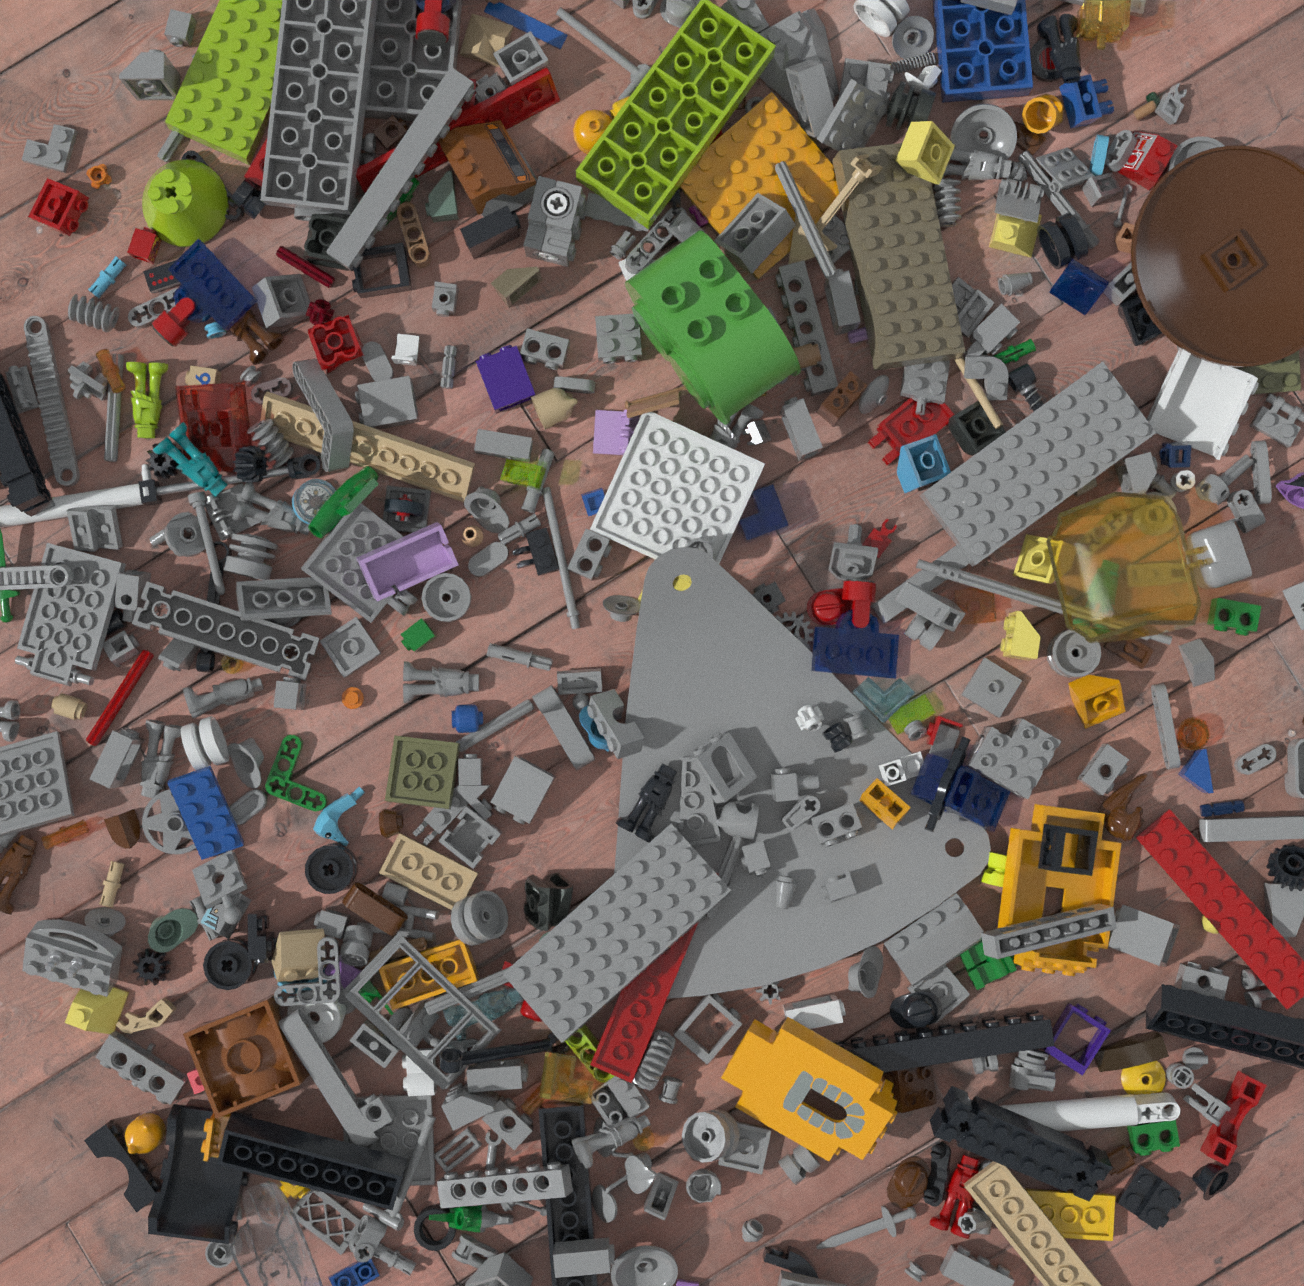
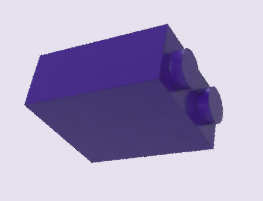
[476,345,536,414]

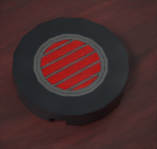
[1030,37,1063,82]

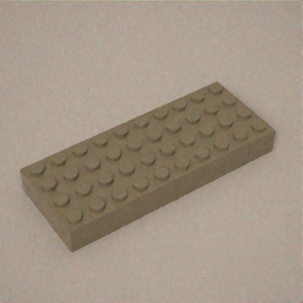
[832,143,965,371]

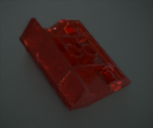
[175,382,252,473]

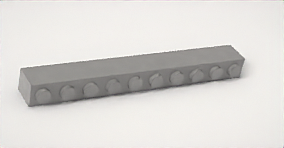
[326,67,475,270]

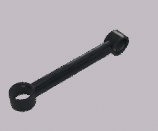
[196,541,232,673]
[440,1032,570,1073]

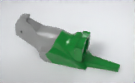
[429,1205,513,1233]

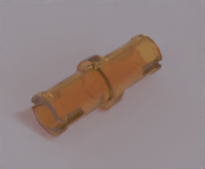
[96,349,126,393]
[41,819,89,850]

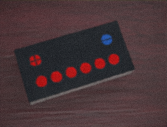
[143,257,193,293]

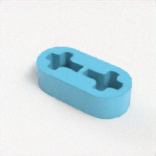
[1089,134,1109,176]

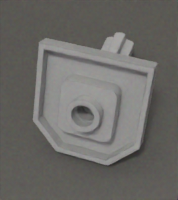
[829,524,878,580]

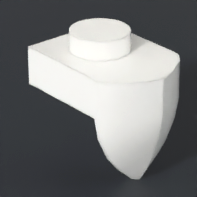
[905,65,941,95]

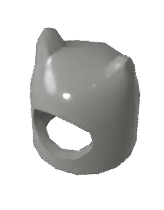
[715,801,759,840]

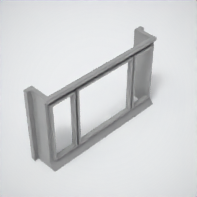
[343,932,502,1090]

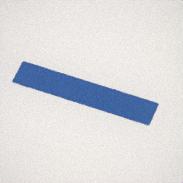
[484,2,568,49]

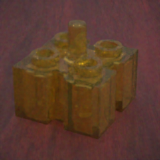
[1076,0,1131,50]

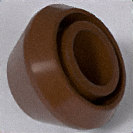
[379,808,404,839]

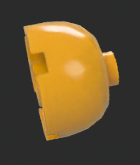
[573,109,612,154]

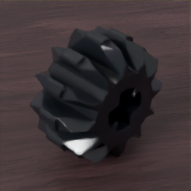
[145,441,182,479]
[233,446,269,483]
[132,948,171,986]

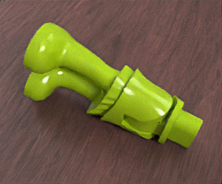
[126,362,168,439]

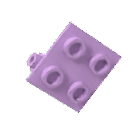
[593,410,639,455]

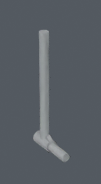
[556,7,651,100]
[363,1115,436,1231]

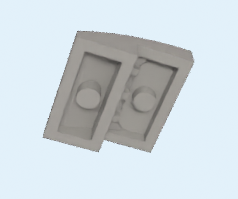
[952,277,994,338]
[67,506,123,552]

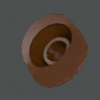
[887,1157,930,1209]

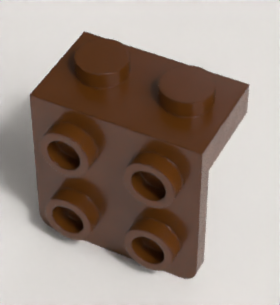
[881,1065,937,1113]

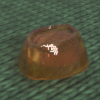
[1176,718,1210,751]

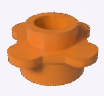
[86,164,112,189]

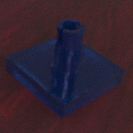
[1049,258,1110,316]

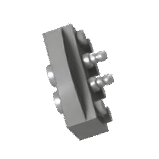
[22,920,122,997]

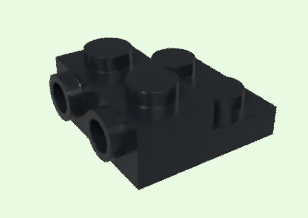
[247,910,278,963]
[1115,1164,1181,1230]

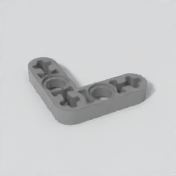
[274,936,341,1006]

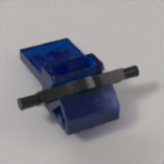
[910,737,1010,832]

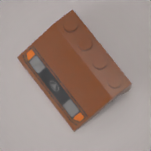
[438,120,537,215]

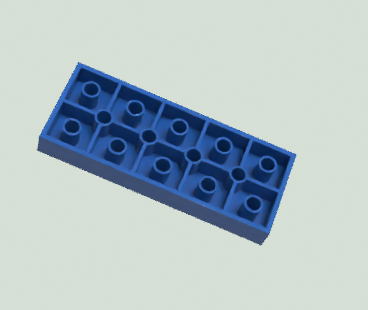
[933,0,1033,103]

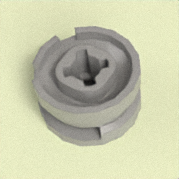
[1014,1049,1049,1072]

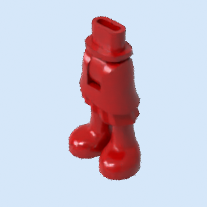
[929,1154,980,1239]

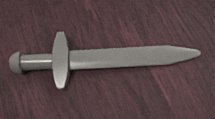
[816,1205,917,1249]

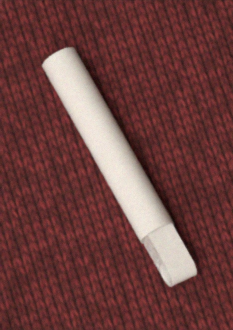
[1001,1092,1181,1132]

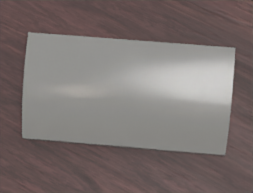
[236,577,332,621]

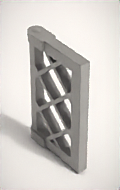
[288,1189,361,1255]

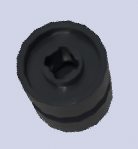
[229,178,266,220]

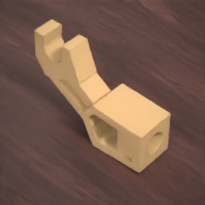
[116,997,177,1034]

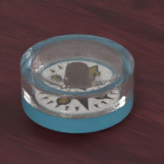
[292,479,336,524]

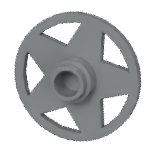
[142,789,196,854]

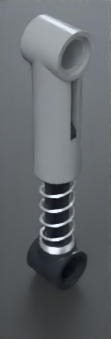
[1008,363,1097,497]

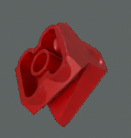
[308,315,364,374]

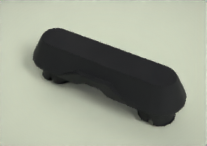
[923,1142,951,1207]

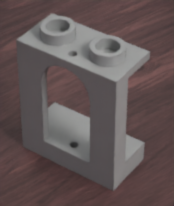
[688,732,757,803]

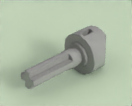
[1195,455,1254,505]

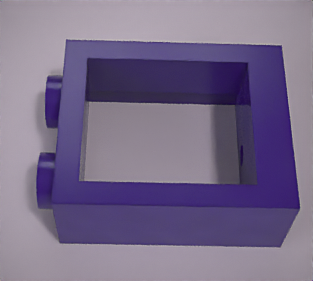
[1041,1003,1111,1076]

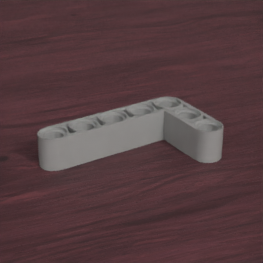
[292,358,354,472]

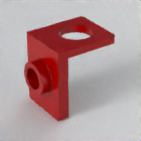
[926,716,963,745]

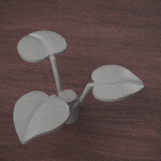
[592,1117,657,1223]

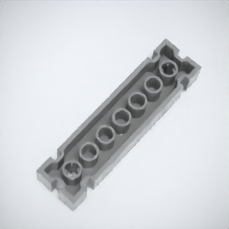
[132,582,320,681]

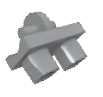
[68,361,109,401]

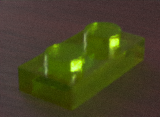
[500,459,546,489]
[886,694,936,735]

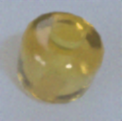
[633,1127,655,1151]

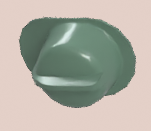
[148,908,198,953]

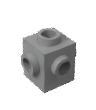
[475,72,509,103]

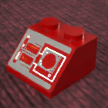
[1116,131,1177,190]

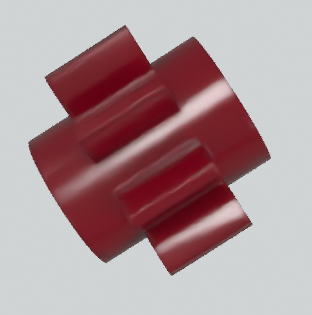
[306,299,335,325]

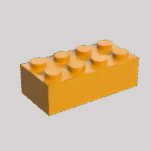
[379,938,479,1010]

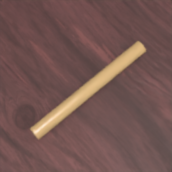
[955,355,1003,429]

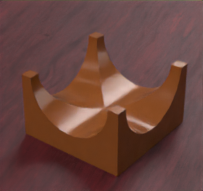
[183,994,310,1119]

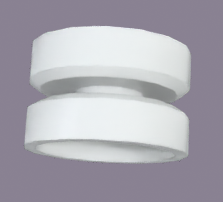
[853,0,910,37]
[181,716,229,770]

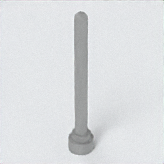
[188,492,225,595]

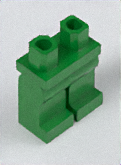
[959,940,1018,990]

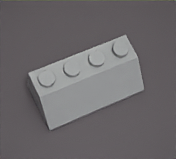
[884,893,984,987]

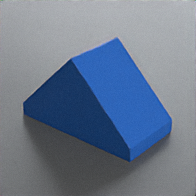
[1178,749,1214,794]

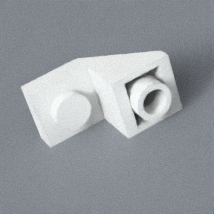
[879,751,927,786]

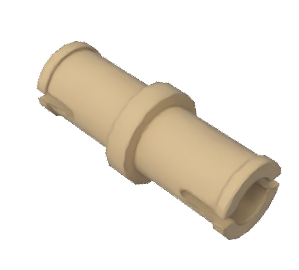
[99,861,125,907]

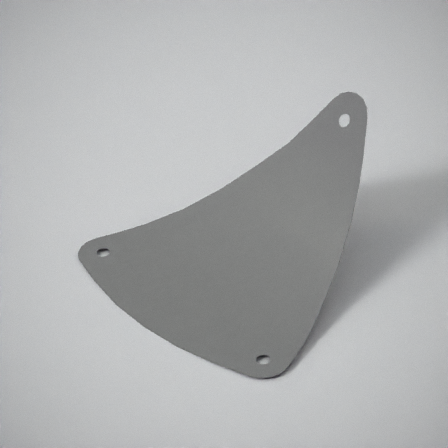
[614,547,991,999]

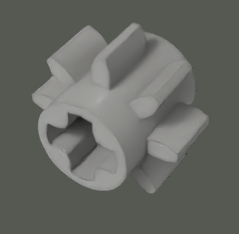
[756,981,784,1004]

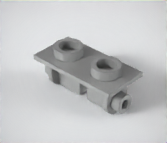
[5,366,39,414]

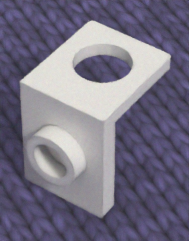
[392,334,420,366]

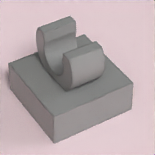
[742,420,772,445]

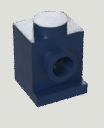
[1159,442,1191,468]

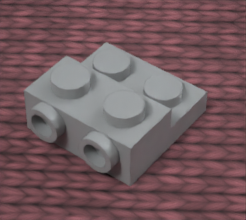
[838,58,894,101]
[595,314,642,364]

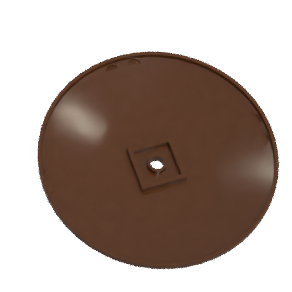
[1131,145,1304,367]

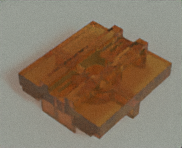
[954,588,996,625]

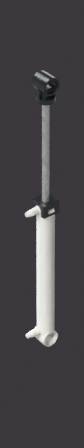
[0,454,324,528]

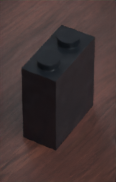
[460,206,521,259]

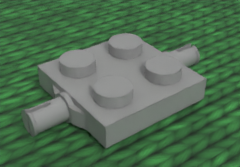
[900,361,950,415]

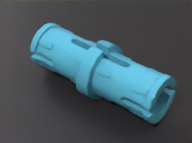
[88,256,127,299]

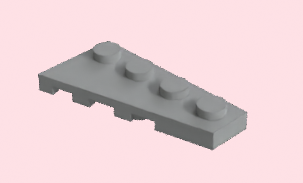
[679,756,722,846]

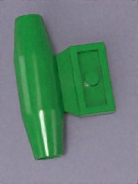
[308,466,379,538]

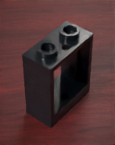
[351,243,412,298]
[1038,824,1098,876]

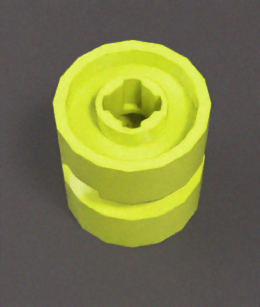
[981,852,1007,887]

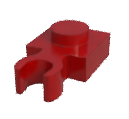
[862,519,897,559]

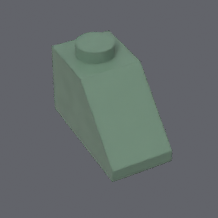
[425,171,459,223]

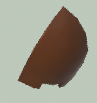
[104,809,140,849]

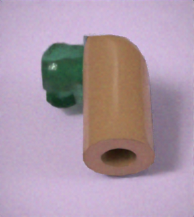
[1133,92,1160,121]

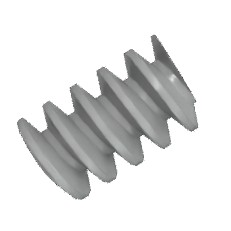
[933,178,962,227]
[68,294,120,333]
[247,419,294,468]

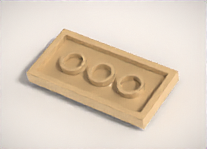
[379,833,478,910]

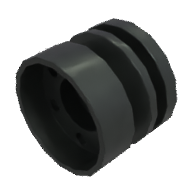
[886,81,936,131]

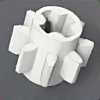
[795,705,824,732]

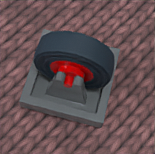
[383,485,431,533]

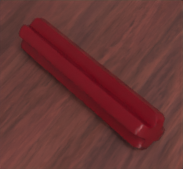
[276,246,335,288]

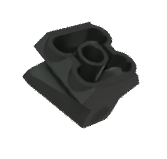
[303,213,349,271]
[524,873,573,931]

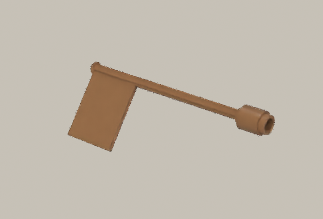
[625,343,822,418]

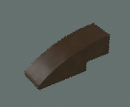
[1094,1031,1169,1072]

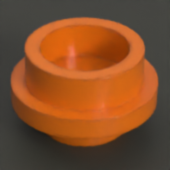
[342,687,364,709]

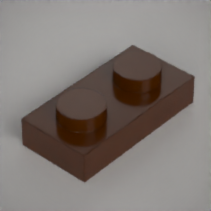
[1103,630,1154,670]

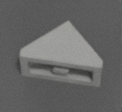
[1082,172,1122,207]
[1178,638,1215,687]
[644,1172,678,1221]

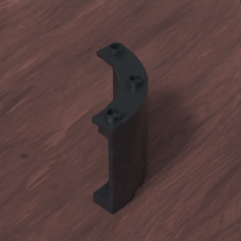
[148,1104,253,1244]

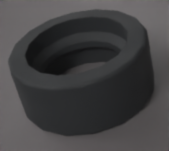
[414,1204,457,1251]

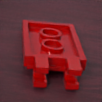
[868,398,955,466]

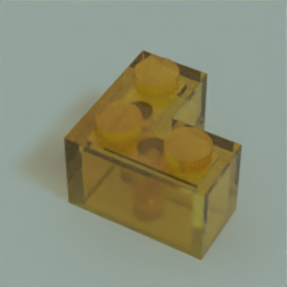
[539,1052,594,1104]

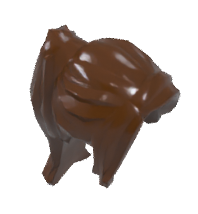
[1098,773,1148,842]

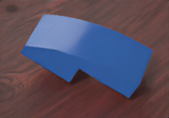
[328,1259,380,1286]

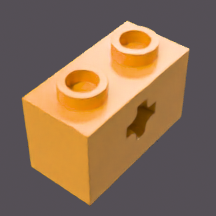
[859,778,911,830]

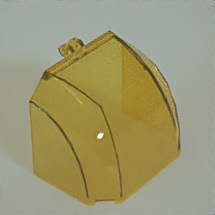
[1046,492,1207,643]

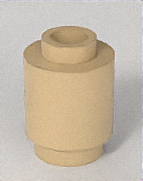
[51,693,87,720]

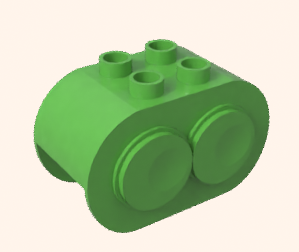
[625,230,801,425]

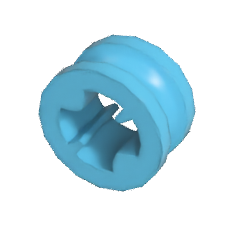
[204,322,226,339]

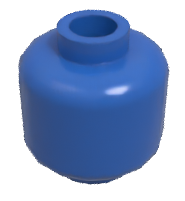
[452,704,483,733]

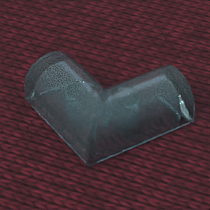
[852,676,915,724]

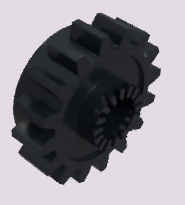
[1266,845,1304,891]

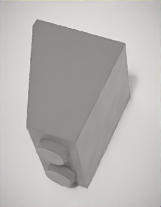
[491,755,556,825]
[1108,904,1180,967]

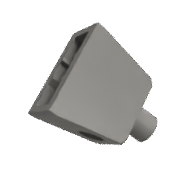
[115,570,151,622]

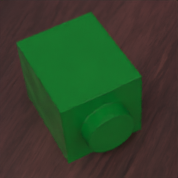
[401,618,437,653]

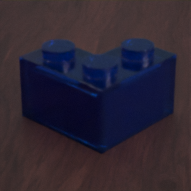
[738,484,788,543]

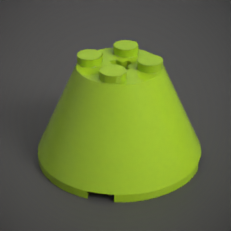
[142,160,229,247]

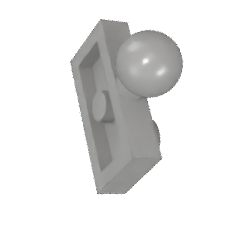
[557,668,602,711]

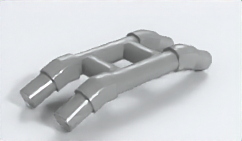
[357,905,439,942]

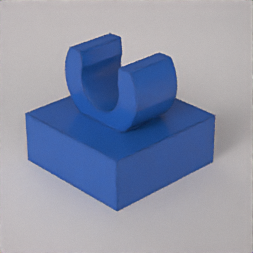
[581,488,605,517]

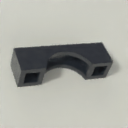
[84,1120,162,1213]

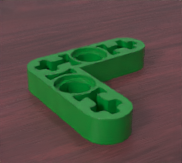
[265,735,328,812]

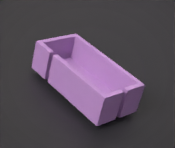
[356,522,458,601]

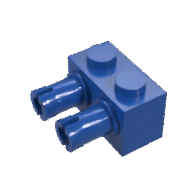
[1059,74,1114,129]

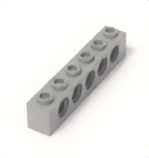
[775,260,838,396]
[981,904,1117,959]
[437,1162,573,1208]

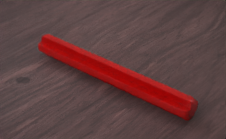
[86,649,154,746]

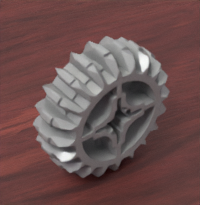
[633,1030,675,1091]

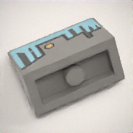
[199,893,251,939]

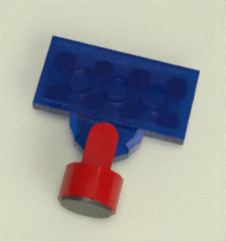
[152,238,258,347]
[811,579,899,679]

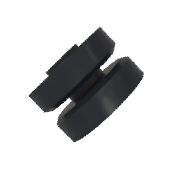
[1037,212,1088,270]
[305,844,358,894]
[203,938,258,990]

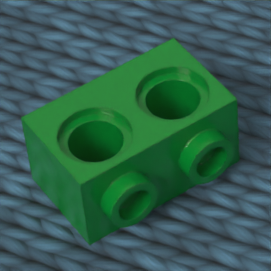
[1207,598,1261,636]
[1127,1119,1180,1156]

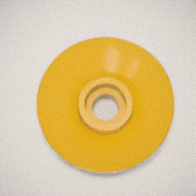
[1121,1061,1166,1095]

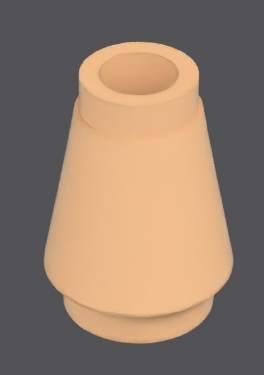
[461,525,483,547]

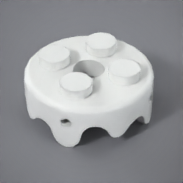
[287,990,346,1043]

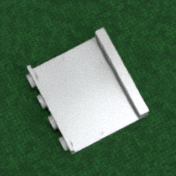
[1147,348,1259,460]

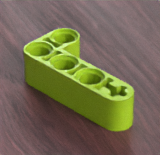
[566,1024,614,1082]

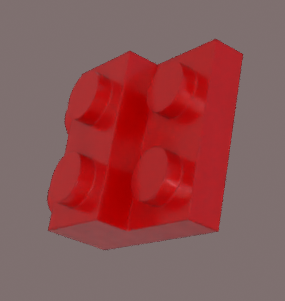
[28,178,89,237]

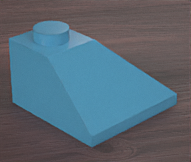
[897,434,951,493]

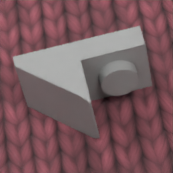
[455,785,494,820]

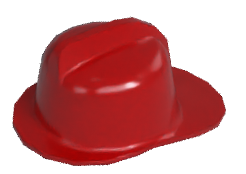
[807,588,850,625]

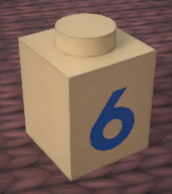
[185,366,221,394]

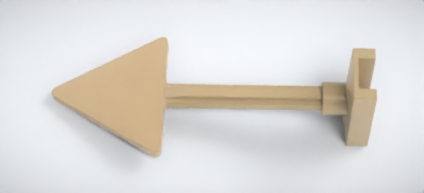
[788,154,883,264]

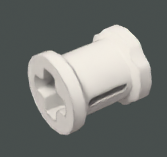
[1170,470,1195,492]

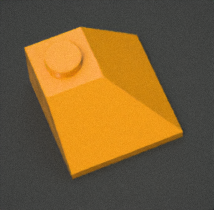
[1068,675,1125,729]

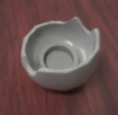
[686,1168,721,1203]

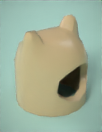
[531,388,577,430]

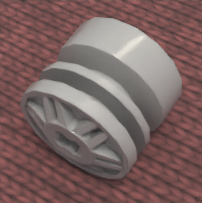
[223,533,278,580]

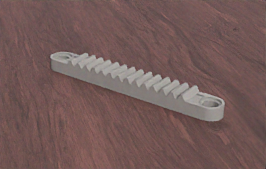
[24,316,80,487]
[0,565,73,590]

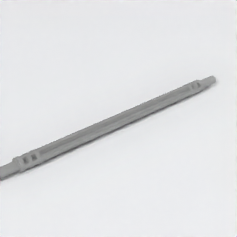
[916,559,1172,645]

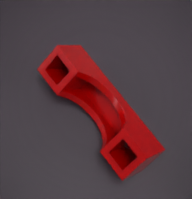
[1200,1070,1267,1166]

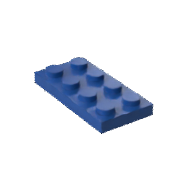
[167,766,244,860]

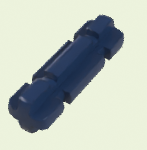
[1200,800,1245,817]

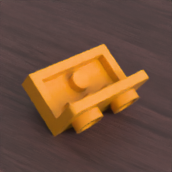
[201,1112,231,1162]

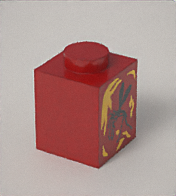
[127,227,162,264]

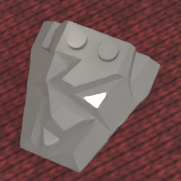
[759,9,839,112]

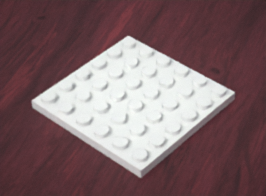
[590,412,765,564]

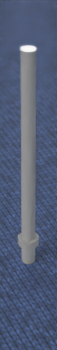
[542,487,581,630]

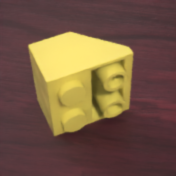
[1000,611,1040,661]

